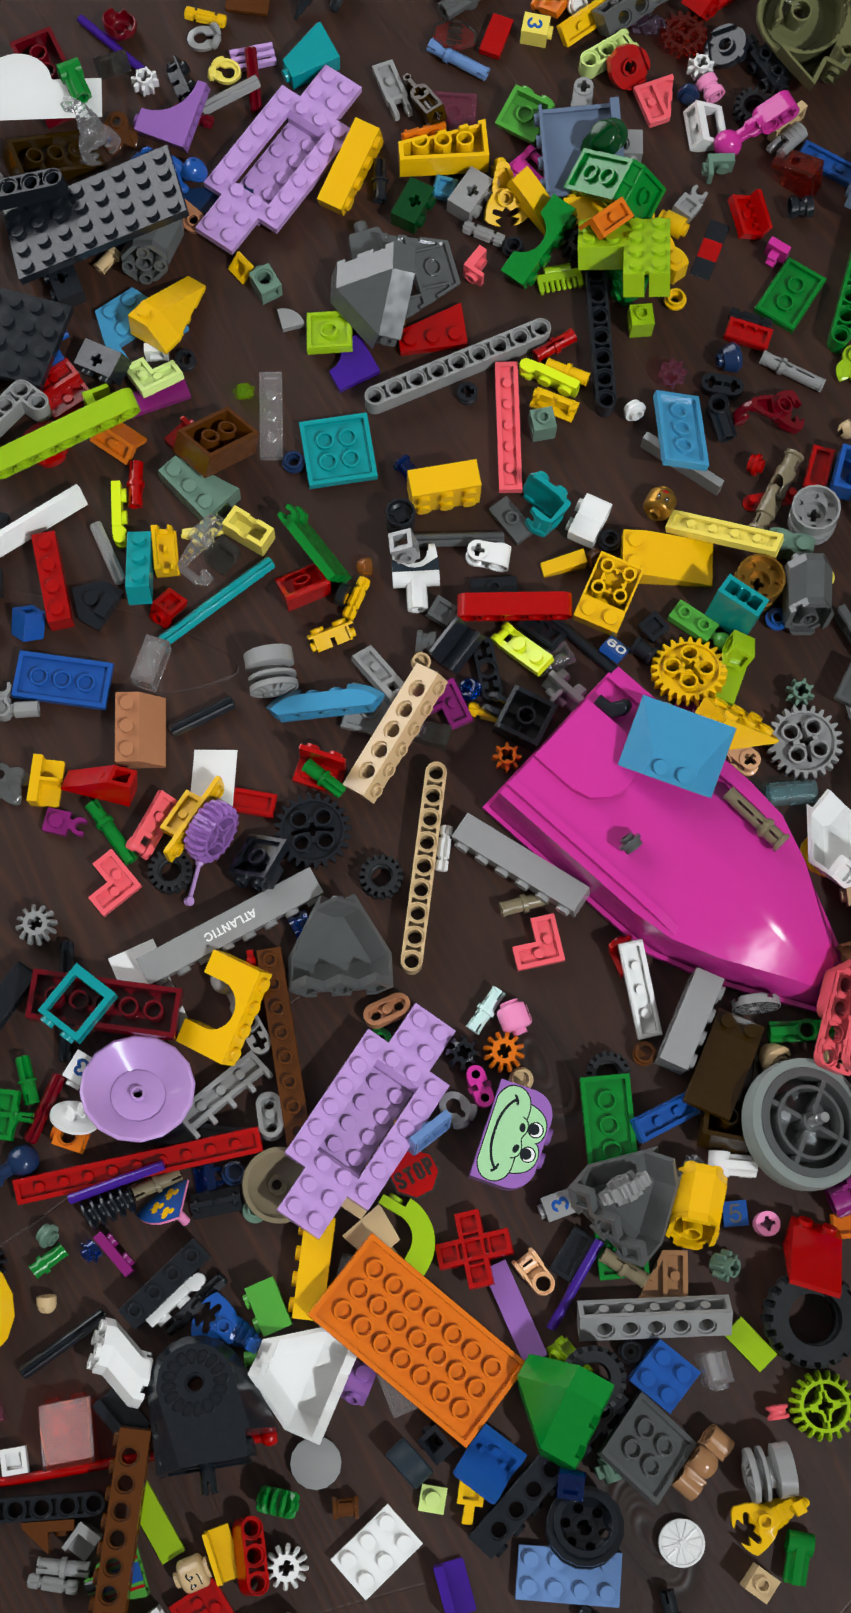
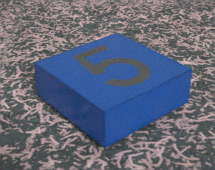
[722,1200,749,1228]

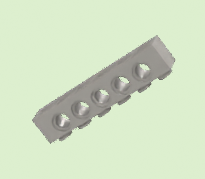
[577,1294,733,1342]

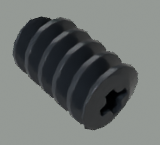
[79,1184,136,1230]

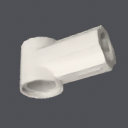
[708,1150,758,1178]

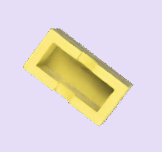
[222,505,275,557]

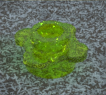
[232,383,255,400]

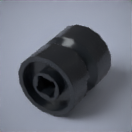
[385,498,416,533]

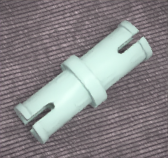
[466,986,506,1035]

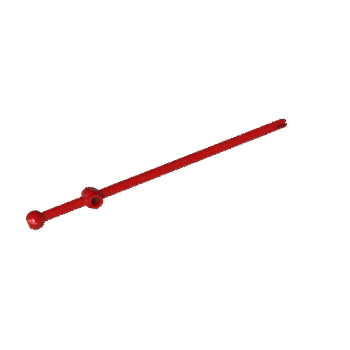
[0,1432,278,1488]

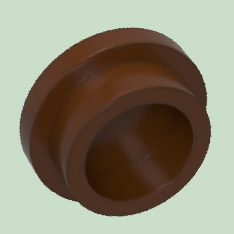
[632,1041,657,1066]

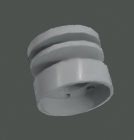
[787,485,841,545]
[243,644,299,698]
[741,1441,799,1504]

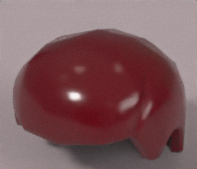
[102,8,137,41]

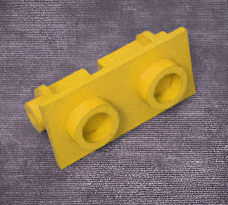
[529,386,580,423]
[306,618,356,653]

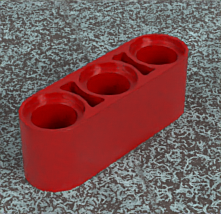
[232,1516,269,1596]

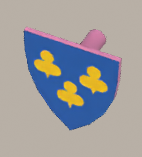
[136,1179,190,1226]

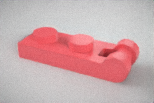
[126,790,178,860]

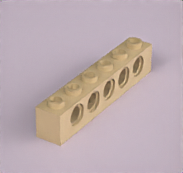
[343,663,448,804]

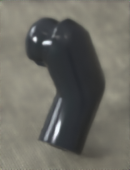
[594,695,632,718]

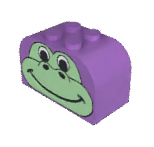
[468,1079,554,1191]

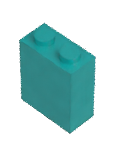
[705,574,769,635]

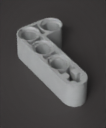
[0,379,52,438]

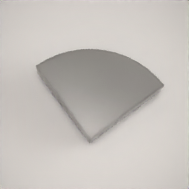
[277,308,305,332]

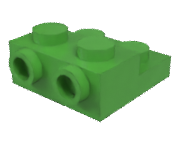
[495,84,555,145]

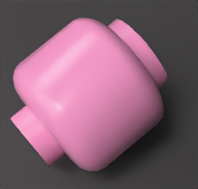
[497,998,532,1036]

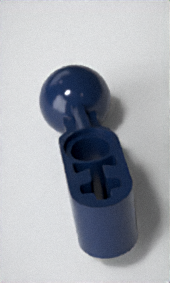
[0,1145,40,1187]

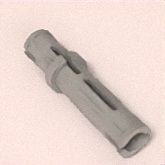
[759,350,826,393]

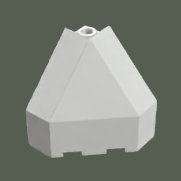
[807,789,851,888]
[248,1327,357,1445]

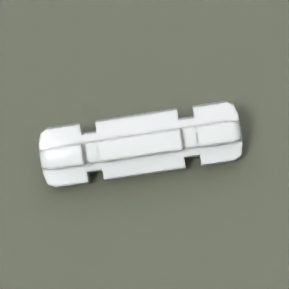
[435,825,453,872]

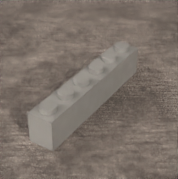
[452,813,590,918]

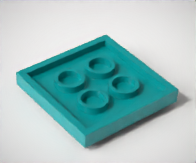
[299,412,378,489]

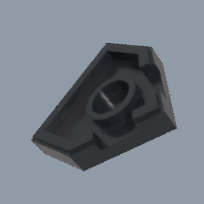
[72,580,125,632]

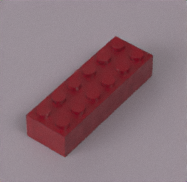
[25,968,184,1041]

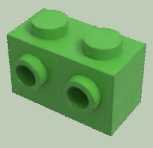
[242,1276,293,1337]

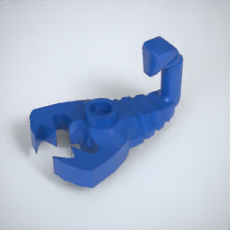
[191,1291,262,1354]

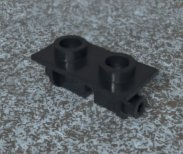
[166,55,196,102]
[190,1185,243,1220]

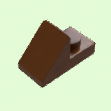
[21,1518,78,1554]

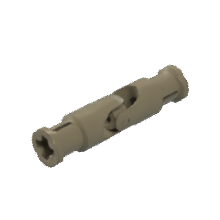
[748,449,804,530]

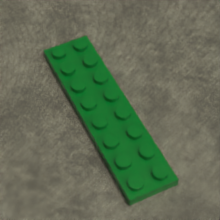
[579,1073,650,1281]

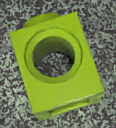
[627,303,655,338]
[722,630,755,672]

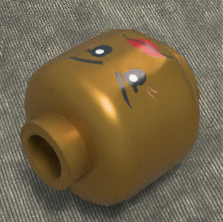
[643,486,677,521]

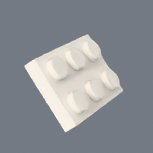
[331,1503,423,1600]

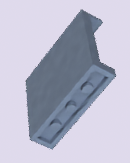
[534,97,624,199]

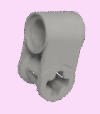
[570,77,594,107]

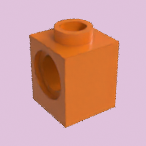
[50,1126,91,1155]

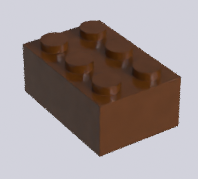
[174,406,260,478]

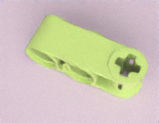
[578,28,639,79]

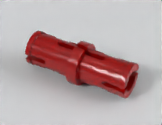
[532,328,577,363]
[126,460,145,509]

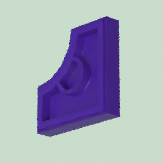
[329,334,380,393]

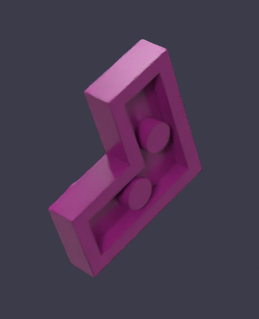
[421,678,473,731]

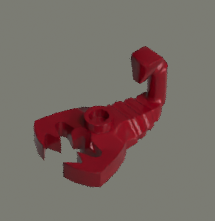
[733,390,804,434]

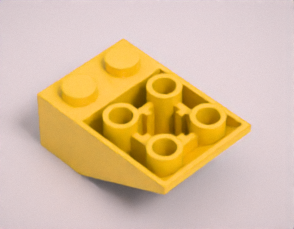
[573,551,645,638]
[695,696,779,750]

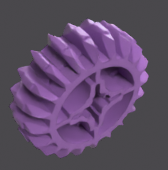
[184,799,239,864]

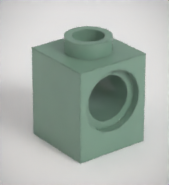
[249,263,283,305]
[528,406,557,442]

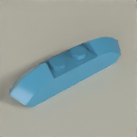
[266,684,385,723]

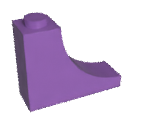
[133,80,211,153]

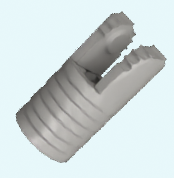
[766,121,808,160]

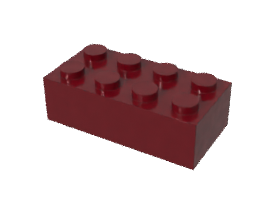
[9,26,75,129]

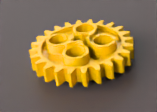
[650,637,728,707]

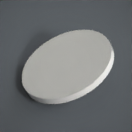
[50,1101,97,1135]

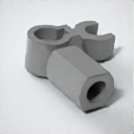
[0,682,40,722]

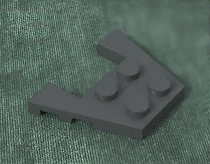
[377,233,461,320]

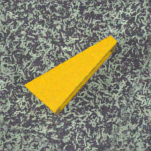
[540,548,587,578]

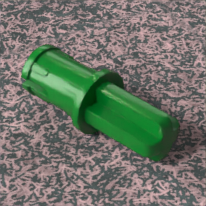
[302,758,346,798]
[15,1055,40,1106]

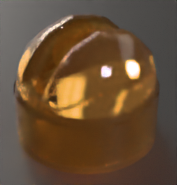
[356,557,373,576]

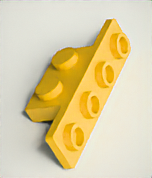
[160,775,225,863]

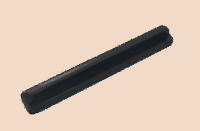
[18,1309,108,1379]

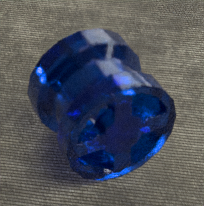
[287,910,309,939]

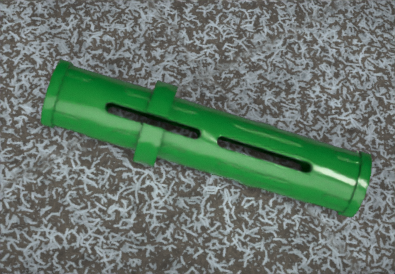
[85,799,138,866]

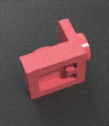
[463,245,487,287]

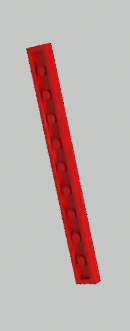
[12,1126,264,1205]

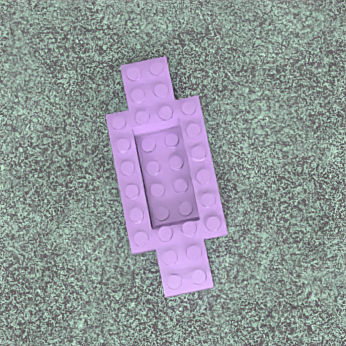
[195,65,362,255]
[276,1003,456,1240]

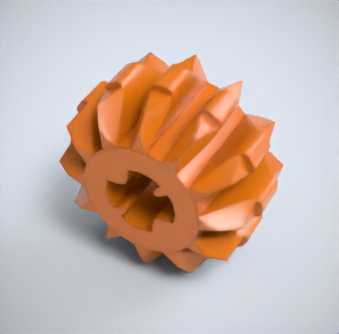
[483,1032,525,1073]

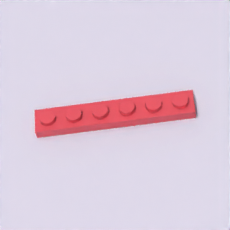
[494,362,522,493]

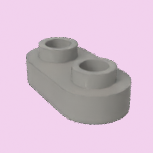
[256,1092,285,1141]

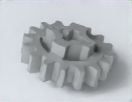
[597,1170,652,1207]

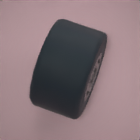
[385,1438,433,1489]

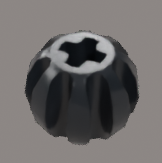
[445,1035,482,1072]

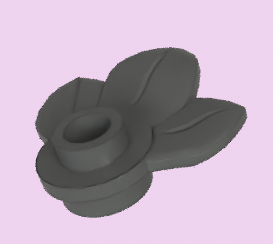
[0,762,30,805]

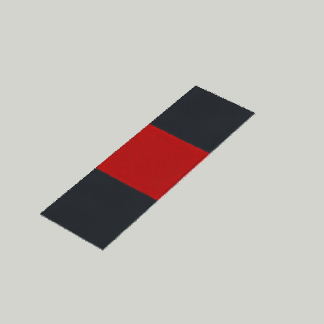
[690,220,730,281]

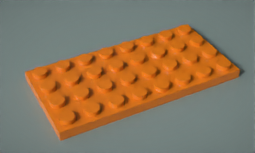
[307,1233,525,1448]

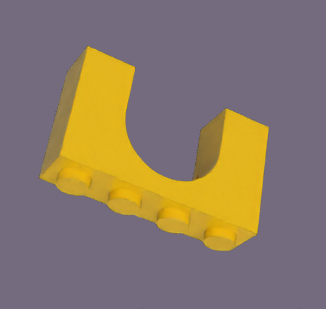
[176,950,272,1066]

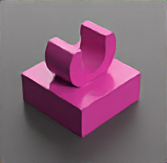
[764,236,792,268]

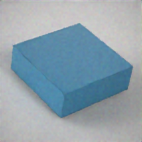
[433,174,458,201]

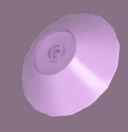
[79,1035,196,1143]

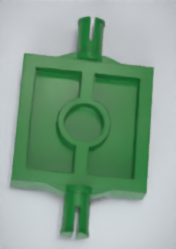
[0,1089,34,1142]

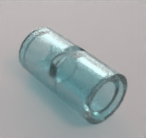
[766,779,818,806]

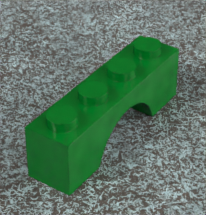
[501,194,578,290]

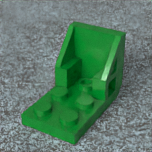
[563,148,667,219]

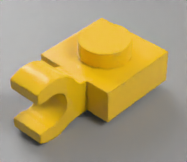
[457,1481,484,1525]

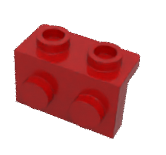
[727,189,773,240]

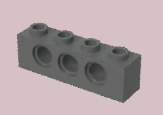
[592,0,668,38]

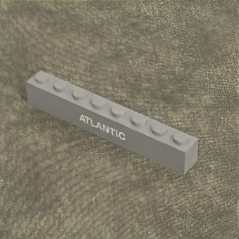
[136,867,324,986]

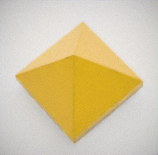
[228,251,254,284]

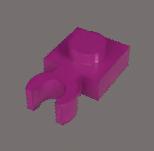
[42,807,88,837]

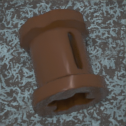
[332,1495,359,1521]

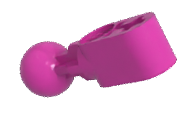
[713,90,800,156]

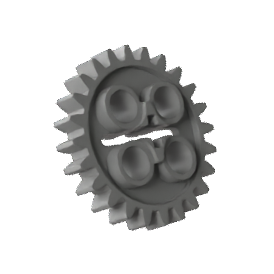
[766,704,844,781]

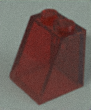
[38,1391,103,1472]

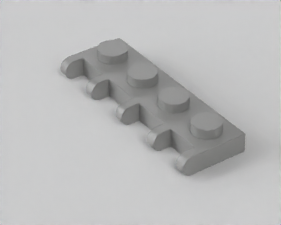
[182,1050,274,1140]

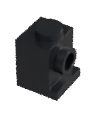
[417,1421,462,1466]

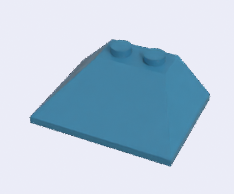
[618,695,737,798]

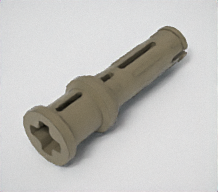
[723,787,790,852]

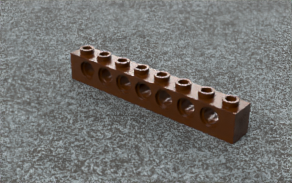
[256,946,309,1147]
[88,1426,152,1613]

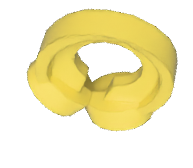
[208,56,242,85]

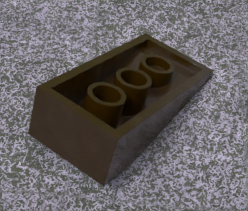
[2,128,105,181]
[682,1008,765,1122]
[697,1054,760,1155]

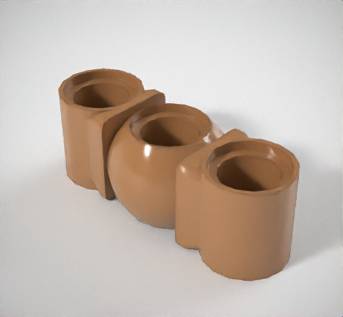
[671,1424,735,1501]

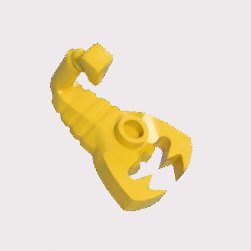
[484,157,528,227]
[730,1495,810,1556]

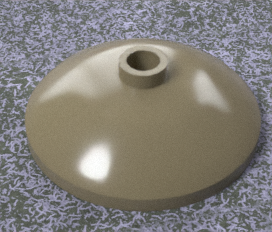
[242,1147,304,1224]

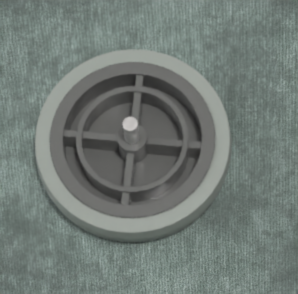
[741,1058,851,1191]

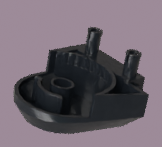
[147,1335,280,1496]

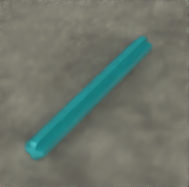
[158,557,275,647]

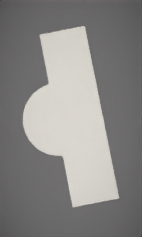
[0,54,102,121]

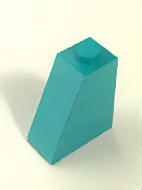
[281,22,340,90]

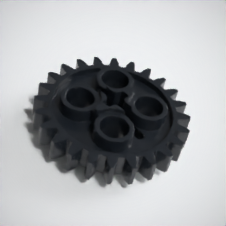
[274,793,352,871]

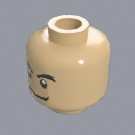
[173,1553,214,1594]

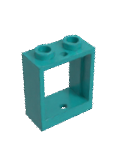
[38,963,118,1044]

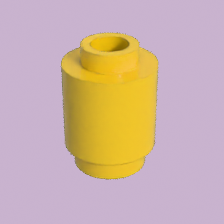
[658,209,690,239]

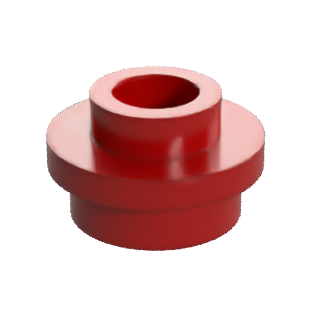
[746,453,765,476]

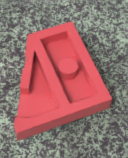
[633,74,674,128]

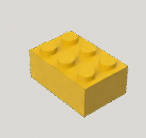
[407,459,482,515]

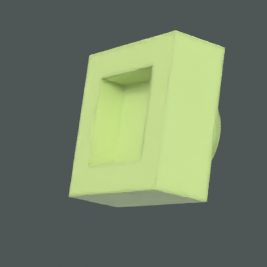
[418,1483,448,1515]

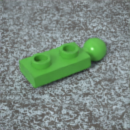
[667,600,730,651]

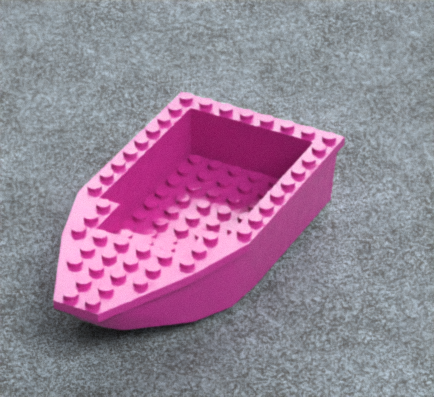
[482,667,842,1014]

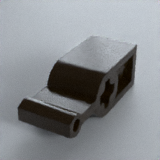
[403,73,447,126]

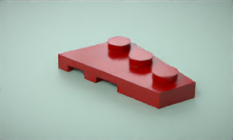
[398,303,468,356]

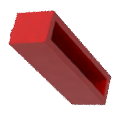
[31,530,75,631]

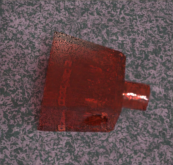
[771,150,824,198]

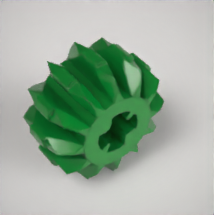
[256,1485,300,1519]

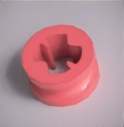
[765,1404,790,1421]

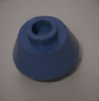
[715,342,743,373]

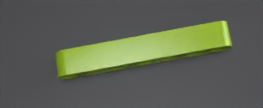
[0,388,141,479]

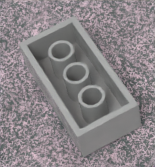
[654,967,726,1075]

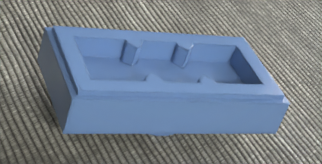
[408,1110,452,1156]

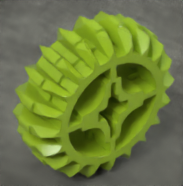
[788,1370,851,1442]

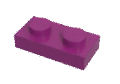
[93,1231,136,1277]

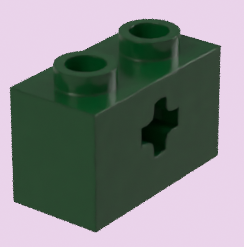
[391,177,436,235]

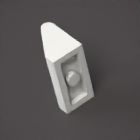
[683,100,726,152]

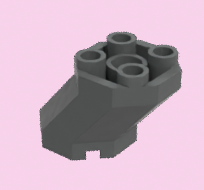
[121,219,184,285]
[782,552,834,635]

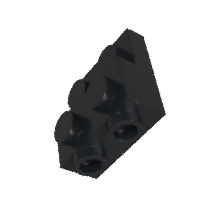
[227,833,291,892]

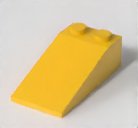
[620,529,713,587]

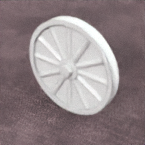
[658,1518,705,1568]

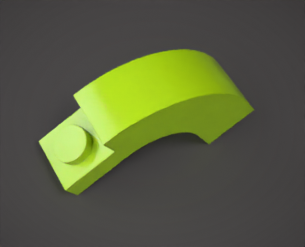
[379,1193,435,1276]

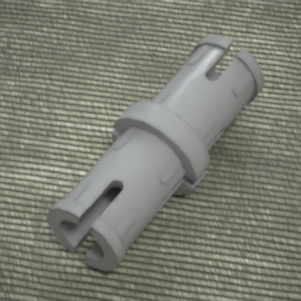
[36,1556,91,1579]

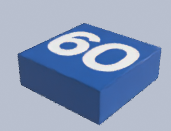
[599,636,630,664]

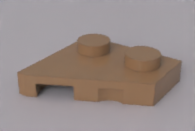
[638,1250,688,1298]

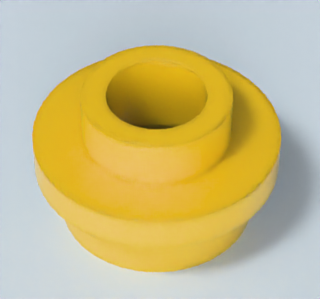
[664,288,686,311]

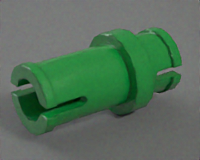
[28,1242,69,1279]

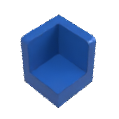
[11,605,45,642]

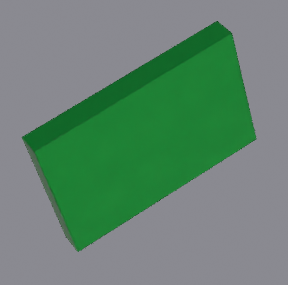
[753,257,827,334]

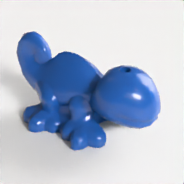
[139,146,208,193]

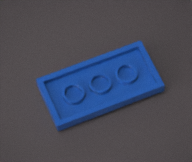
[11,650,114,711]

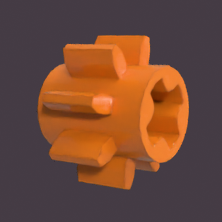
[492,742,522,773]

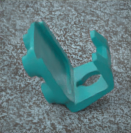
[523,471,571,537]

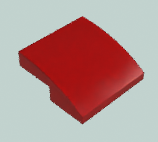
[40,358,90,421]

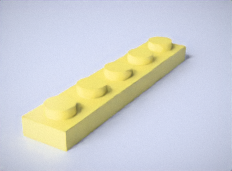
[665,509,784,558]

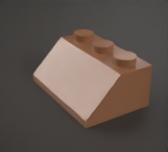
[115,692,166,769]

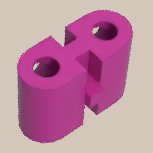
[465,1065,494,1110]

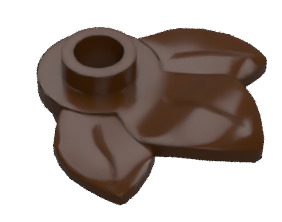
[94,111,138,156]

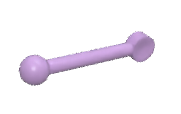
[184,860,204,906]

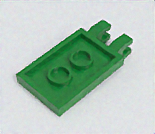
[277,504,352,583]

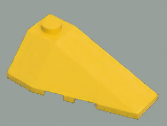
[128,276,206,355]

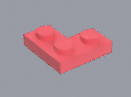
[88,849,142,917]
[512,913,565,972]

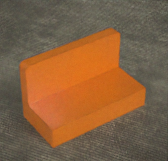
[579,197,634,241]
[89,422,147,465]

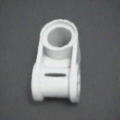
[465,540,512,572]

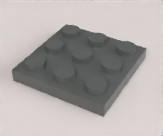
[597,1391,697,1506]

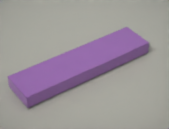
[489,1260,548,1361]

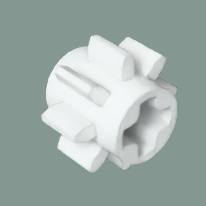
[687,53,714,81]
[131,66,159,97]

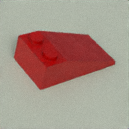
[782,1215,842,1299]

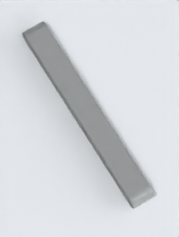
[365,318,551,414]

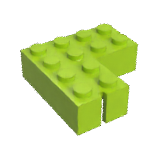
[578,217,670,297]

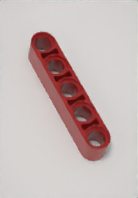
[457,591,572,621]

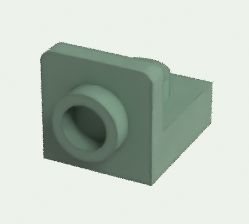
[702,153,735,184]

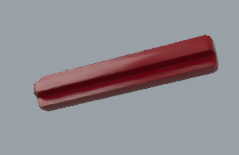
[244,46,262,113]
[23,1073,66,1144]

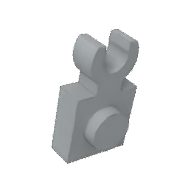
[671,185,708,223]

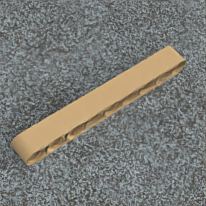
[401,761,447,975]

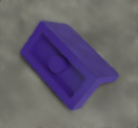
[433,1557,476,1613]

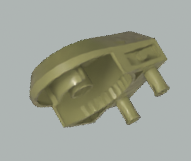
[756,0,851,91]

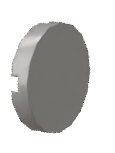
[290,1437,342,1490]

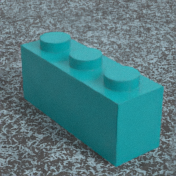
[125,531,154,605]

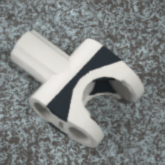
[392,543,440,613]

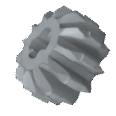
[15,904,58,946]

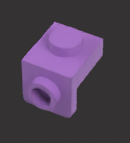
[340,1360,376,1406]

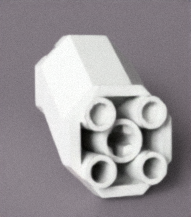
[86,1317,153,1409]

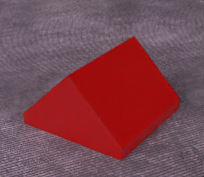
[274,563,331,612]

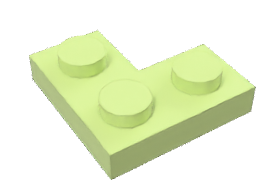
[126,357,184,398]

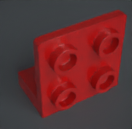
[292,743,347,795]

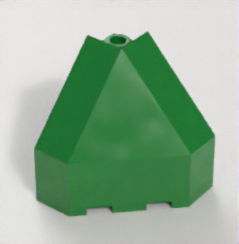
[516,1354,615,1474]

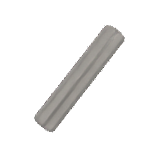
[203,75,261,115]
[90,521,126,585]

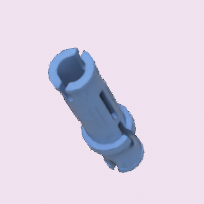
[426,38,490,81]

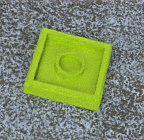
[307,311,353,355]

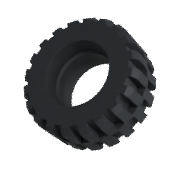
[760,1274,851,1369]

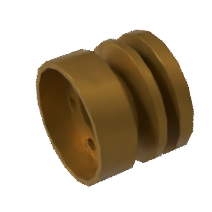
[734,554,786,613]

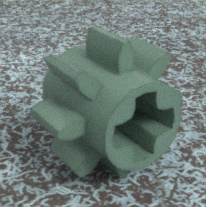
[784,678,815,706]
[709,1248,741,1282]
[593,1457,623,1484]

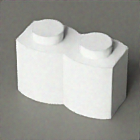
[565,493,612,549]

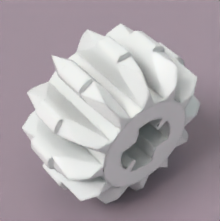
[267,1543,309,1591]

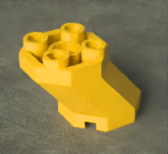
[665,1161,728,1250]

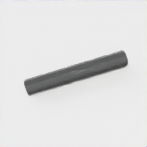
[414,531,505,547]

